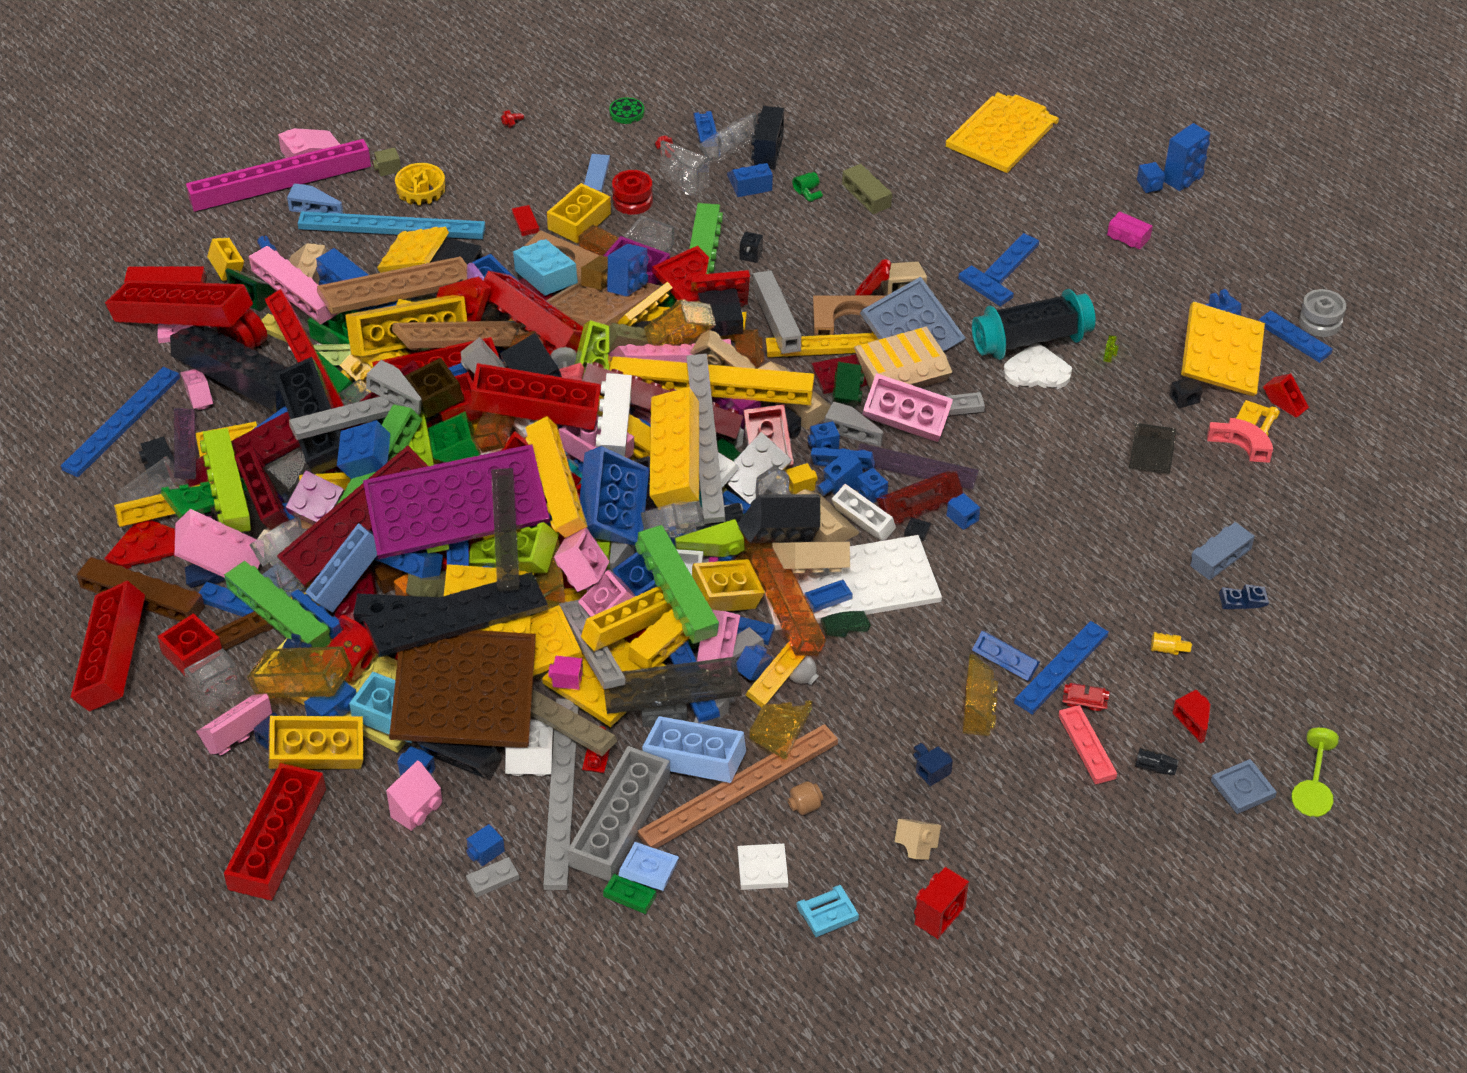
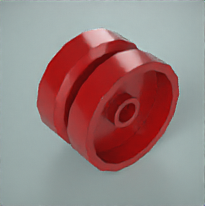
[612,170,653,215]
[217,309,268,350]

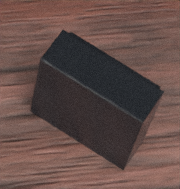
[904,517,931,541]

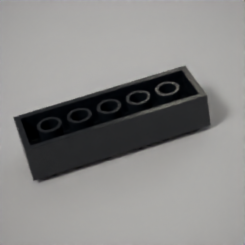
[274,357,343,474]

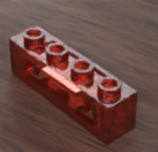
[876,470,963,524]

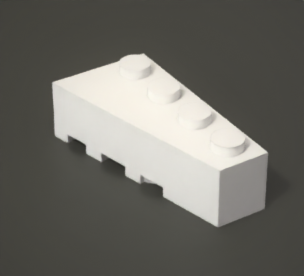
[596,373,632,457]

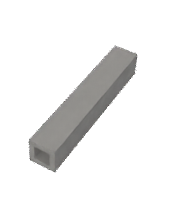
[753,271,801,354]

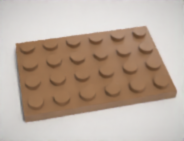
[546,280,661,327]

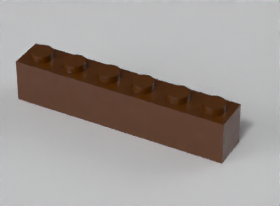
[76,557,205,622]

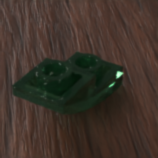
[820,611,871,637]

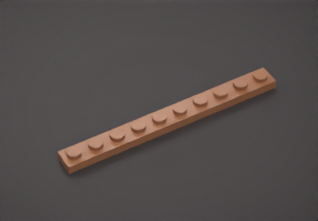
[638,724,838,849]

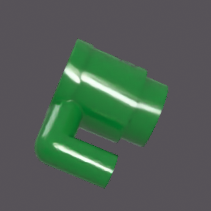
[792,172,823,202]

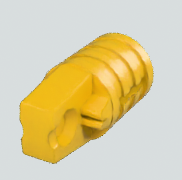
[1151,632,1192,655]

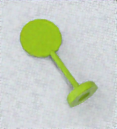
[1291,727,1339,817]

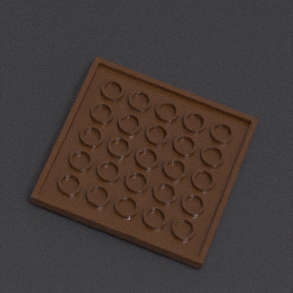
[389,630,536,748]

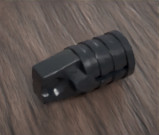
[1135,747,1179,775]

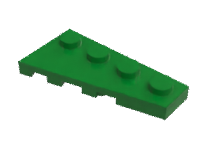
[161,478,251,519]

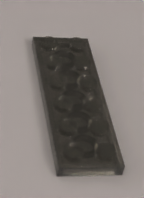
[604,657,742,714]

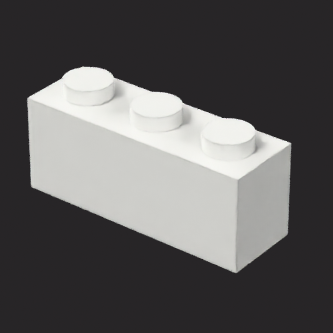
[832,484,896,541]

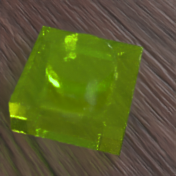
[1103,335,1119,363]

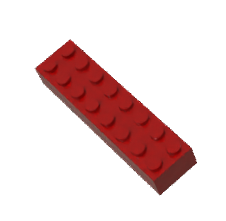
[105,280,253,328]

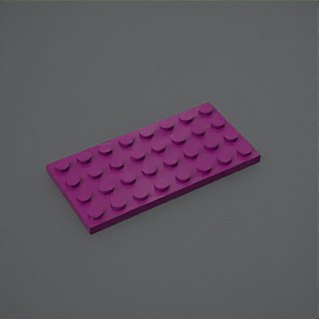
[363,444,550,559]

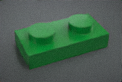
[603,874,656,914]

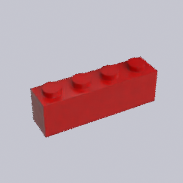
[124,266,207,283]

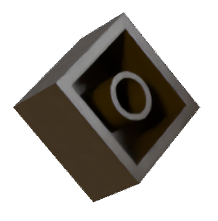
[404,358,464,418]

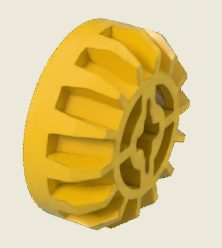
[395,163,446,206]

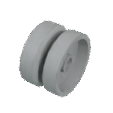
[1299,289,1346,337]

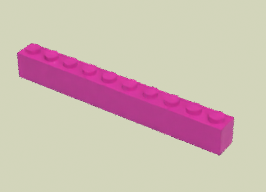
[186,139,371,212]

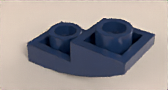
[185,564,225,588]
[1219,584,1269,609]

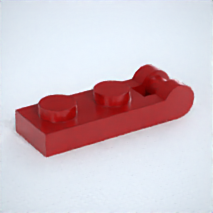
[855,259,891,296]

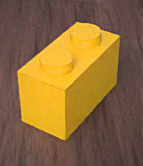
[207,238,244,281]

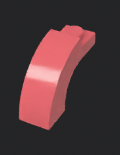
[1207,418,1273,463]

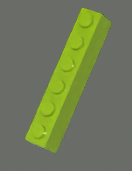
[200,428,251,532]

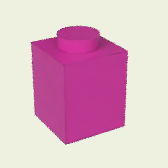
[548,656,583,690]

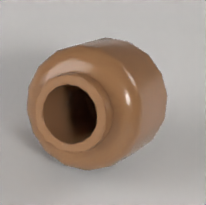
[787,781,823,815]

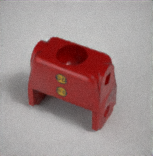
[310,615,377,682]

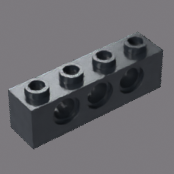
[353,593,439,628]

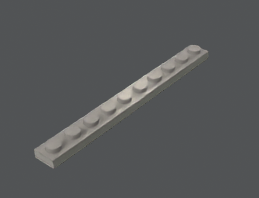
[686,354,725,524]
[543,699,579,890]

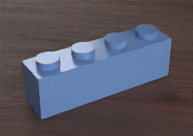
[306,523,377,613]

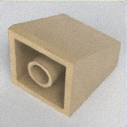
[881,262,927,295]

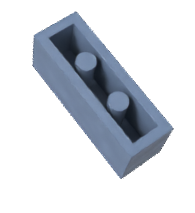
[1190,522,1255,580]

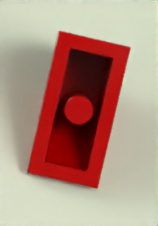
[1263,373,1309,418]
[1173,689,1211,743]

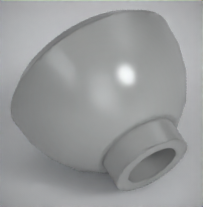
[789,656,819,686]

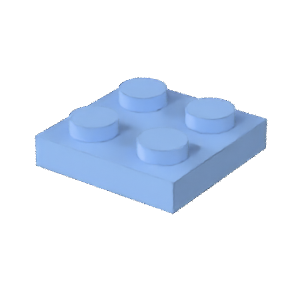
[619,842,679,891]

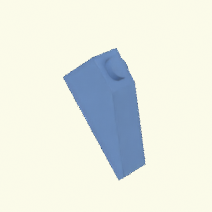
[287,183,343,214]

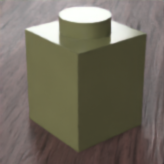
[372,148,401,176]

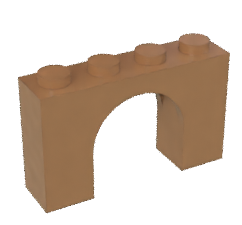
[525,230,600,290]
[813,295,887,336]

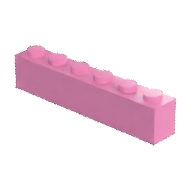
[249,246,339,325]

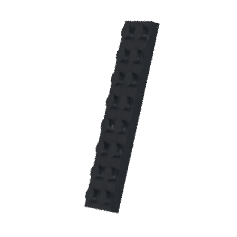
[364,572,548,657]

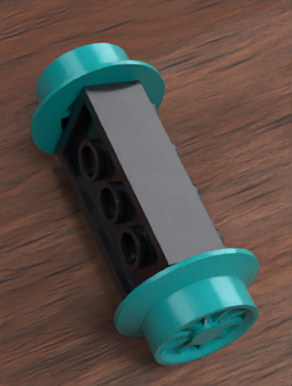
[972,289,1096,360]

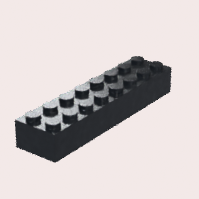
[170,325,287,412]

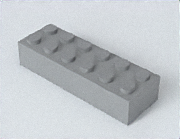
[568,746,670,881]

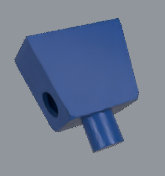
[817,449,863,496]

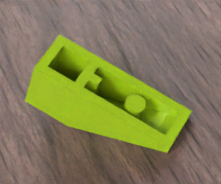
[675,519,745,557]

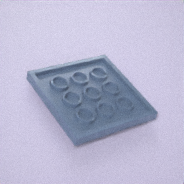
[860,277,966,352]

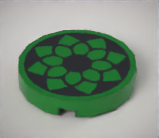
[609,97,645,124]

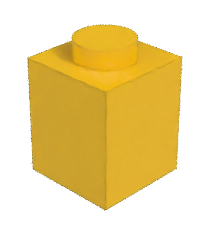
[784,463,818,494]

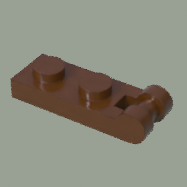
[213,611,274,651]

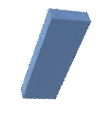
[584,154,610,192]

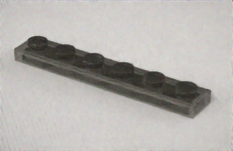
[491,468,520,591]

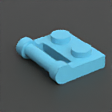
[796,885,859,937]

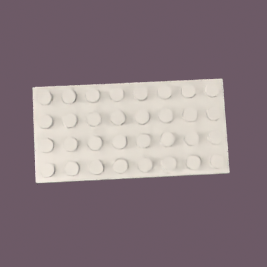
[755,535,942,630]

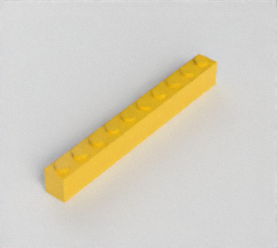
[610,356,814,405]

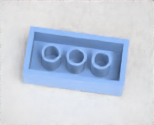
[642,716,746,783]

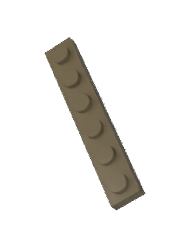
[530,689,617,756]

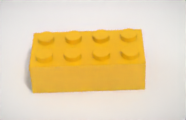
[269,716,363,769]

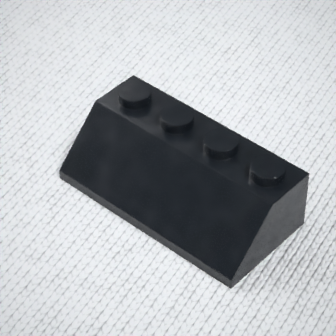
[737,494,820,543]

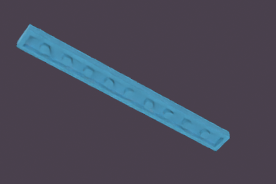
[298,211,486,239]

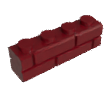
[234,447,289,530]

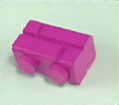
[1107,211,1153,249]

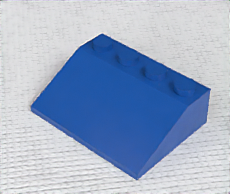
[580,446,649,545]

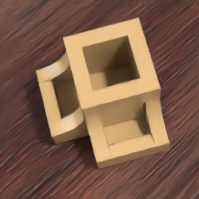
[895,819,941,860]

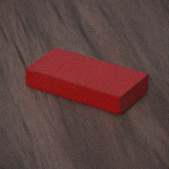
[512,205,539,236]

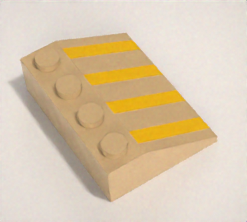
[854,326,952,390]

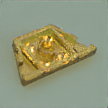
[749,700,812,759]

